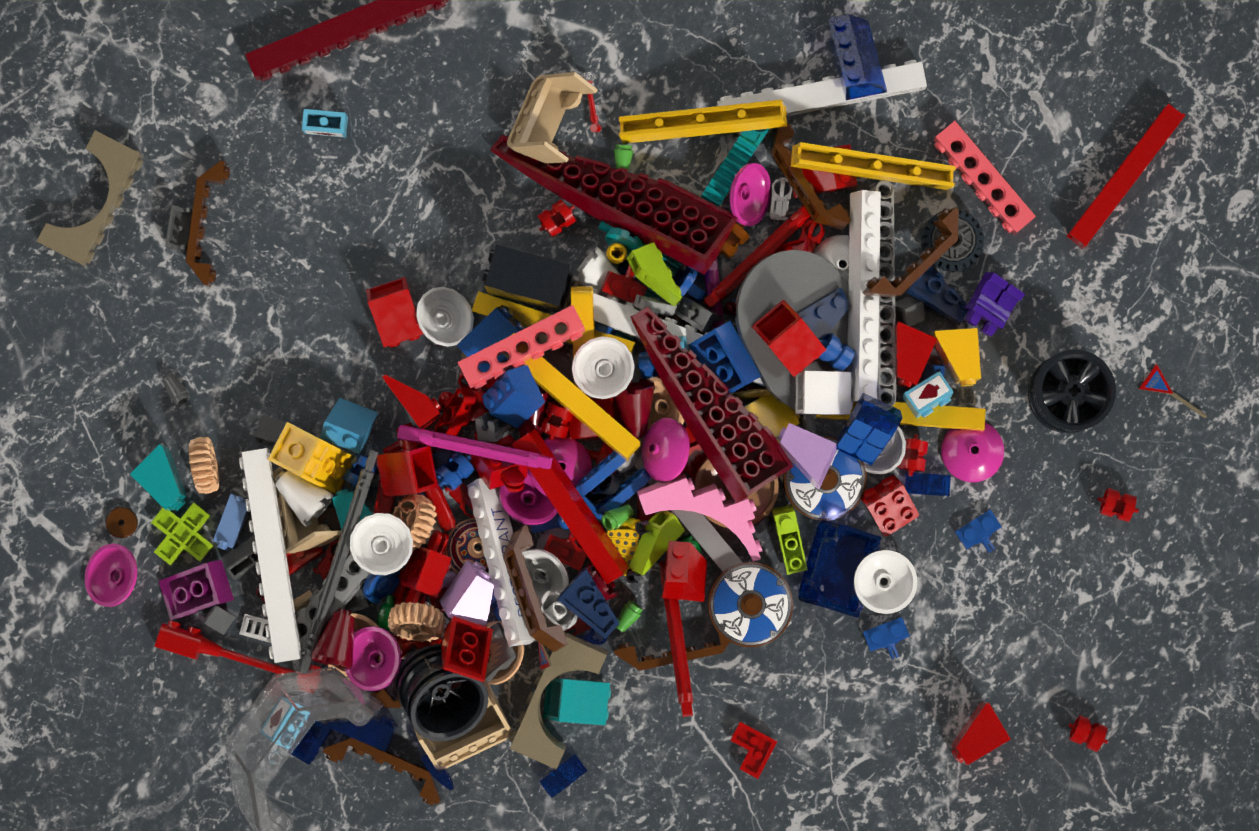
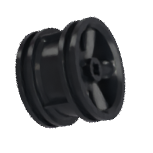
[1028,350,1116,433]
[394,644,488,741]

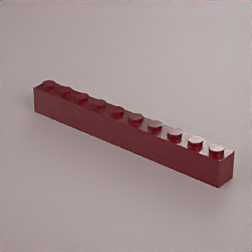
[245,0,449,81]

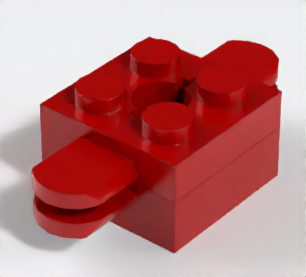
[470,431,528,493]
[398,530,452,604]

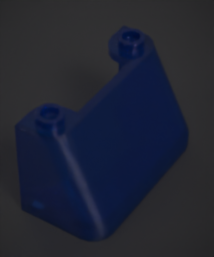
[798,521,882,618]

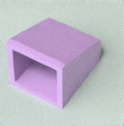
[778,423,837,489]
[439,560,494,626]

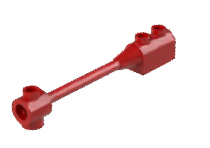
[154,620,325,697]

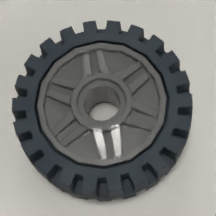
[921,210,984,272]

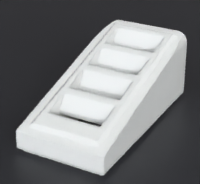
[239,614,271,643]

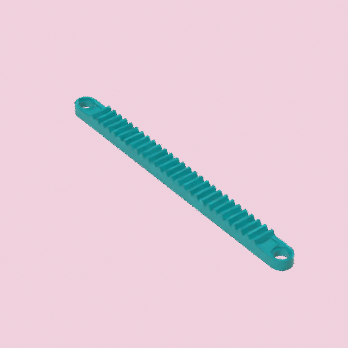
[615,129,769,341]

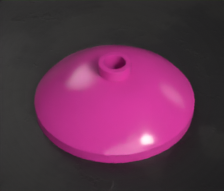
[729,163,771,226]
[641,418,690,482]
[941,422,1004,482]
[529,437,592,496]
[499,469,557,525]
[85,543,137,607]
[345,627,401,691]

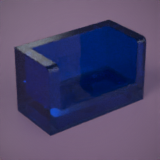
[288,715,333,765]

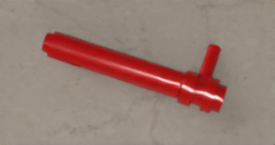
[383,423,456,532]

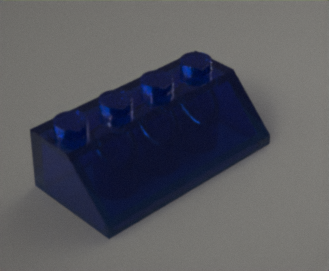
[828,14,887,100]

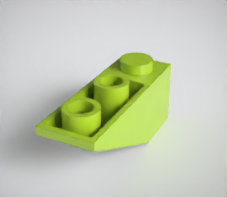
[627,242,682,306]
[771,504,808,575]
[629,510,685,576]

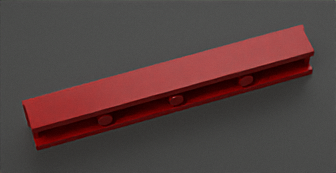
[1066,103,1186,249]
[512,429,629,584]

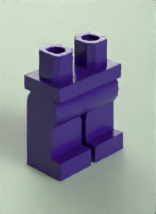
[964,272,1025,336]

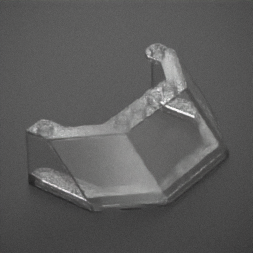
[225,667,384,831]

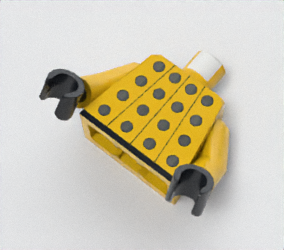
[607,517,649,584]

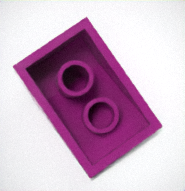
[158,560,234,621]

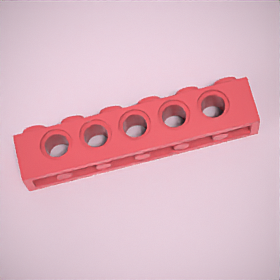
[934,121,1036,235]
[458,305,585,389]

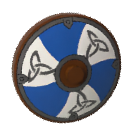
[783,436,867,521]
[708,562,793,647]

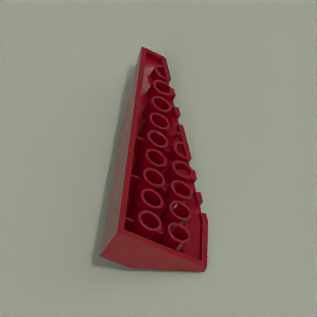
[630,307,794,503]

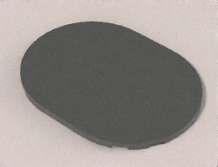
[735,250,849,411]

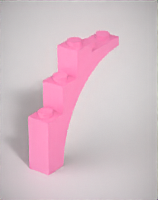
[637,473,762,562]

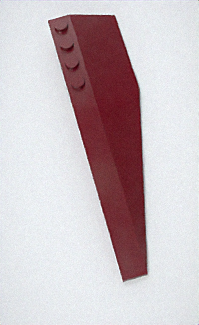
[491,135,738,275]

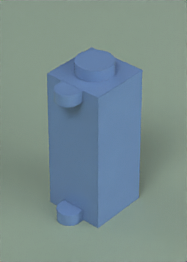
[213,494,249,551]

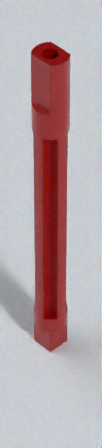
[703,205,811,309]
[659,561,693,717]

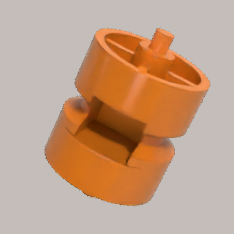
[718,223,750,259]

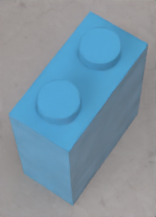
[320,398,378,454]

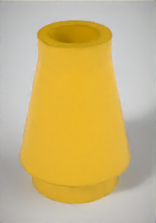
[606,243,627,264]

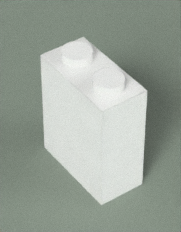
[796,371,853,415]

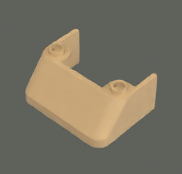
[507,72,598,163]
[273,467,342,553]
[413,678,512,770]

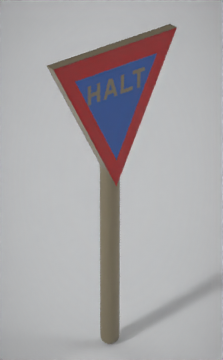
[1139,364,1207,418]
[538,642,552,670]

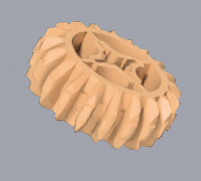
[188,437,219,494]
[391,494,437,551]
[388,602,446,642]

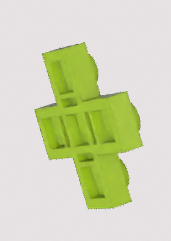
[151,503,214,565]

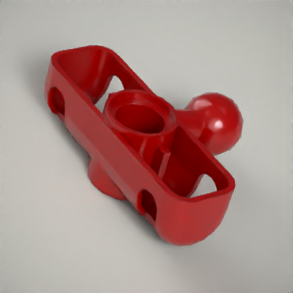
[434,388,477,436]

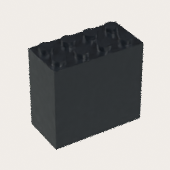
[482,244,572,313]

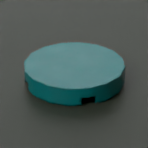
[605,228,645,257]

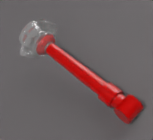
[580,71,601,132]

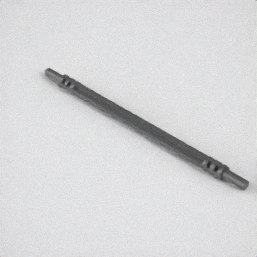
[299,450,378,674]

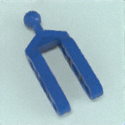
[558,451,651,529]

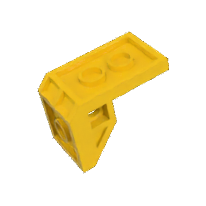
[267,422,354,494]

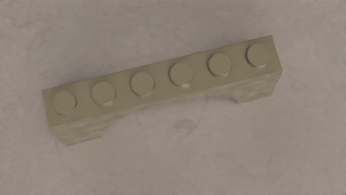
[37,130,143,266]
[509,631,608,769]

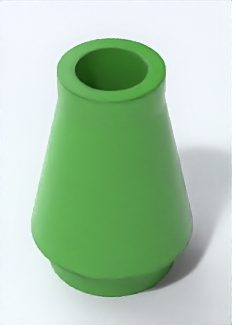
[613,144,634,172]
[601,504,634,531]
[616,600,643,632]

